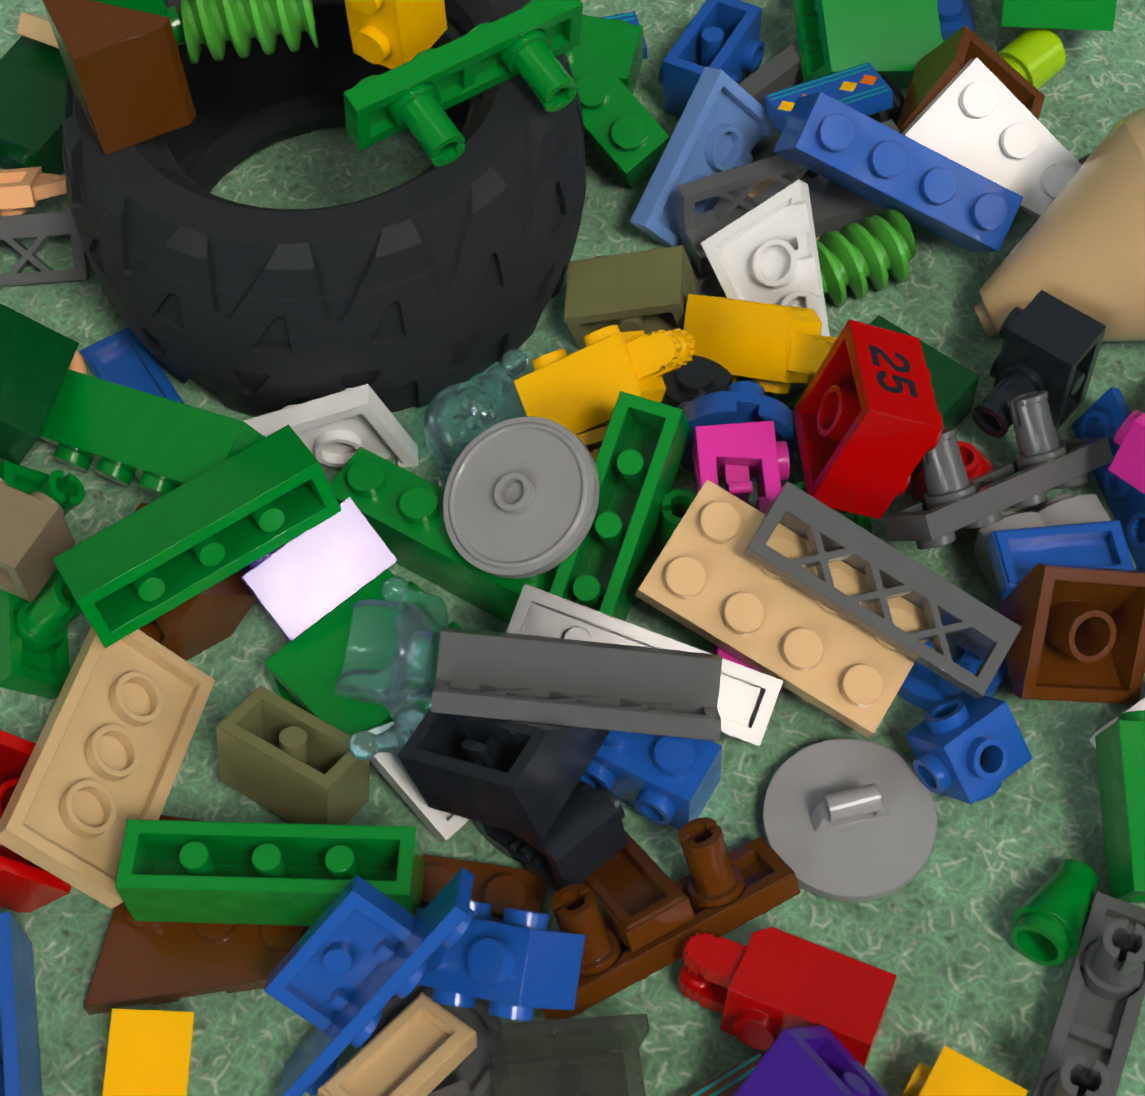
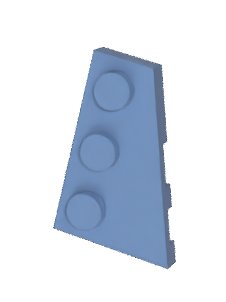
[630,66,778,247]

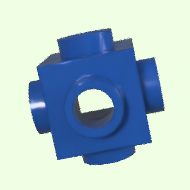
[905,692,1033,804]

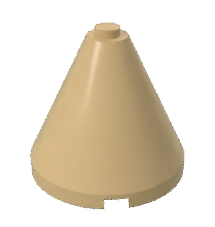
[974,107,1145,342]

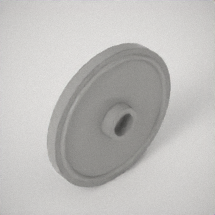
[443,416,600,579]
[762,738,937,902]

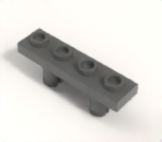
[882,390,1113,549]
[1031,891,1145,1096]

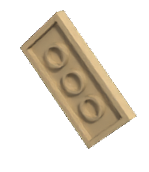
[635,479,929,738]
[0,626,215,909]

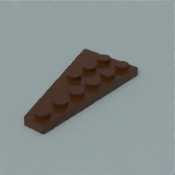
[83,815,547,1015]

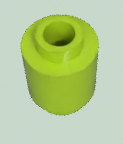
[997,28,1066,90]

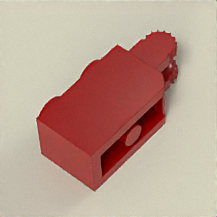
[677,927,897,1068]

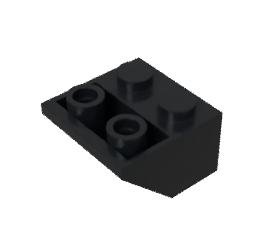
[397,707,611,840]

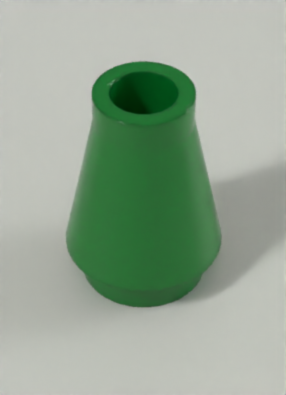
[1011,859,1099,967]

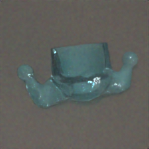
[423,348,528,490]
[335,576,449,760]

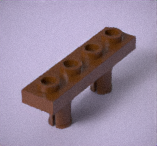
[536,817,800,1029]

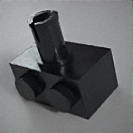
[972,290,1107,438]

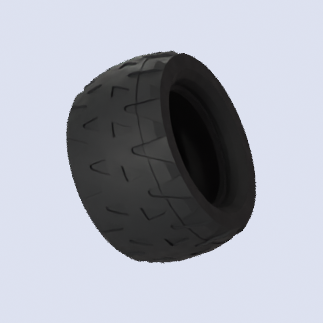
[62,0,586,416]

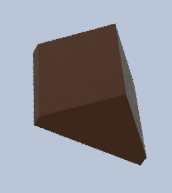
[43,0,196,155]
[995,563,1145,705]

